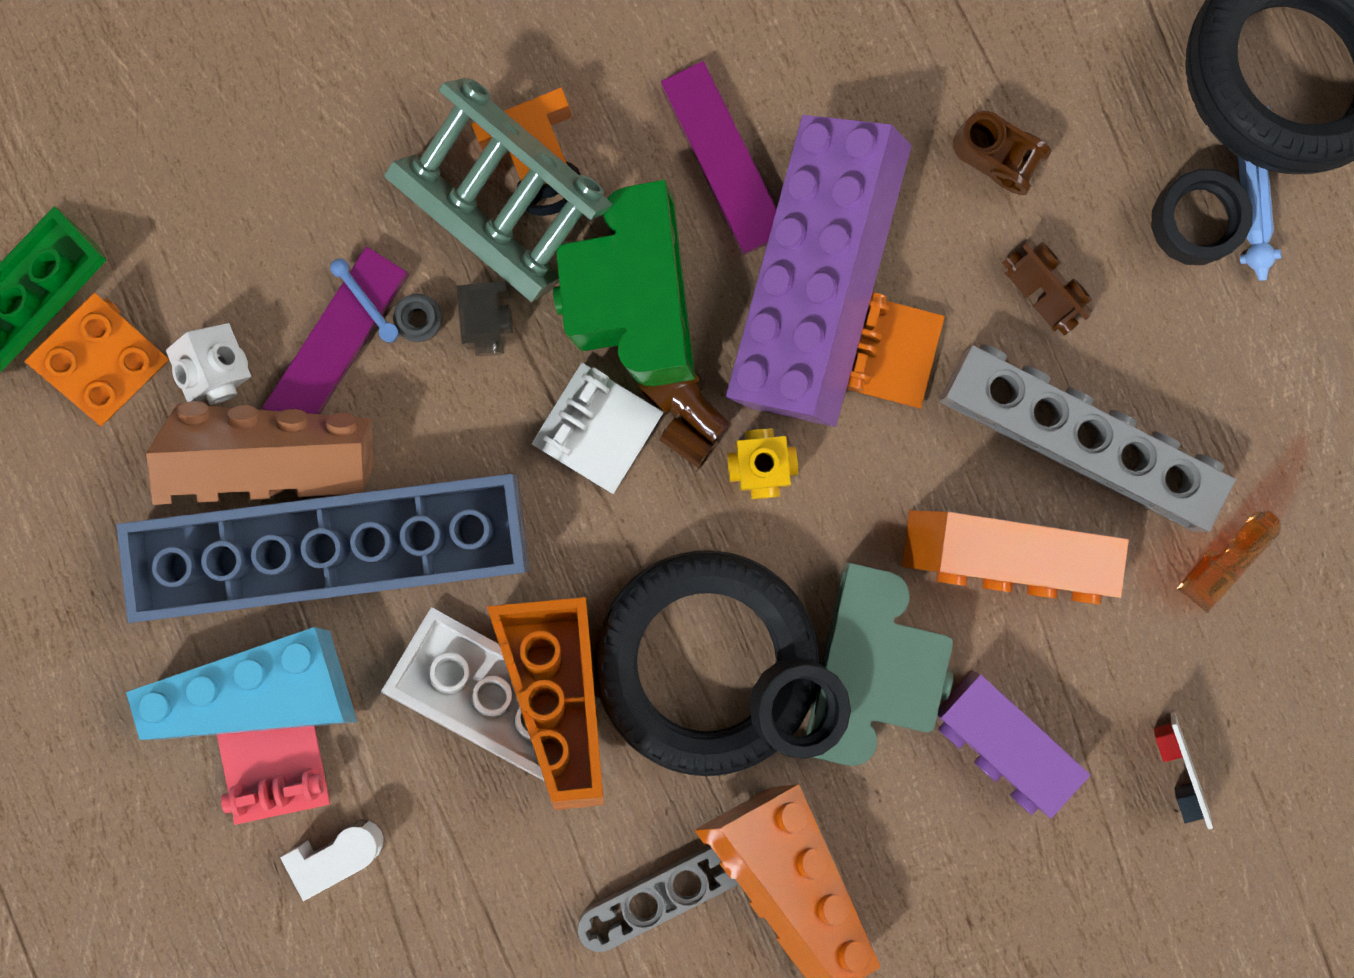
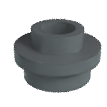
[393,294,442,342]

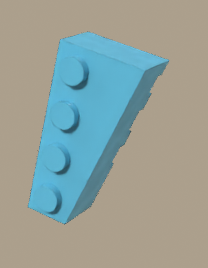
[126,627,358,740]

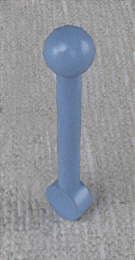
[330,258,400,343]

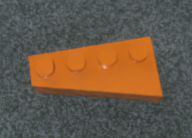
[486,597,604,810]

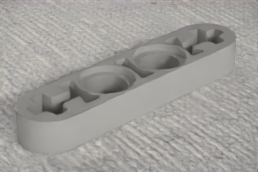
[578,845,739,952]

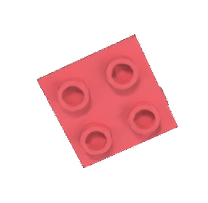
[217,726,331,825]

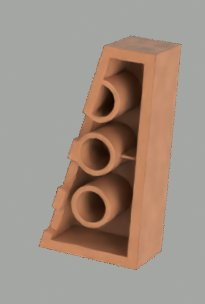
[146,401,374,505]

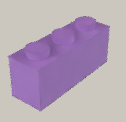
[937,670,1091,819]

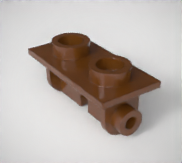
[1002,239,1092,336]

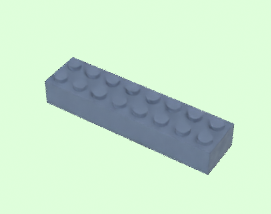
[116,474,530,623]

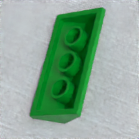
[0,206,107,373]

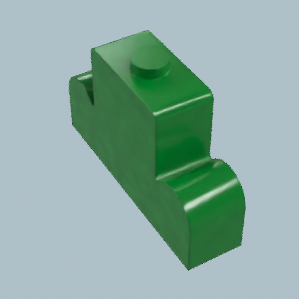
[553,180,695,386]

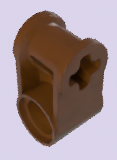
[953,111,1052,195]

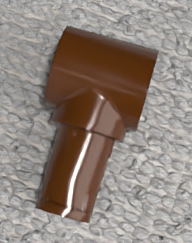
[636,374,730,443]

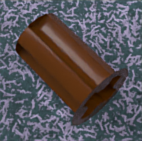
[659,418,718,472]

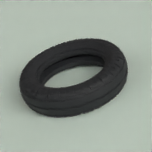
[1185,0,1354,174]
[594,550,819,776]

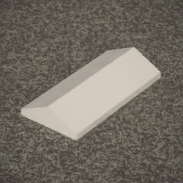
[381,607,601,781]

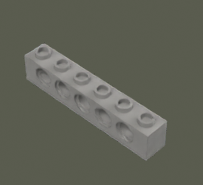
[938,344,1236,532]

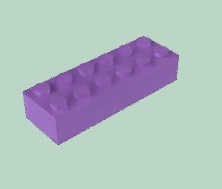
[726,115,912,427]

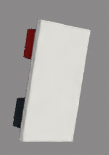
[1154,711,1213,830]

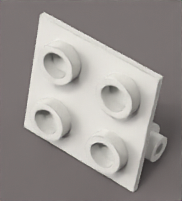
[532,363,664,494]

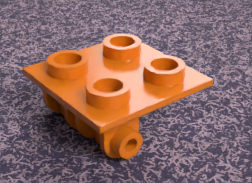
[24,292,169,426]
[846,292,945,409]

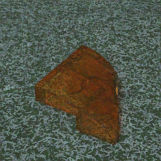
[1177,510,1281,613]

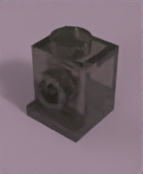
[457,281,513,356]

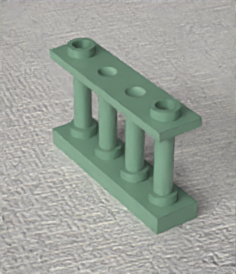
[384,78,613,302]

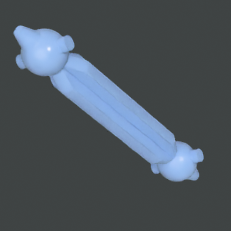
[1238,90,1282,281]

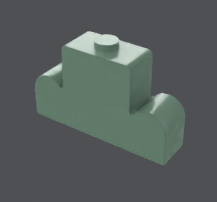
[806,562,953,766]

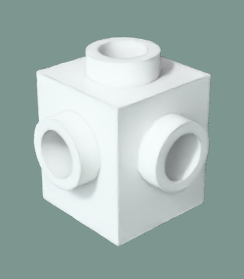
[166,323,252,405]

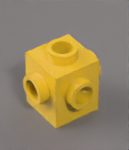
[727,428,798,500]

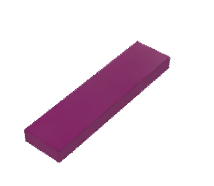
[661,61,777,256]
[262,246,410,414]

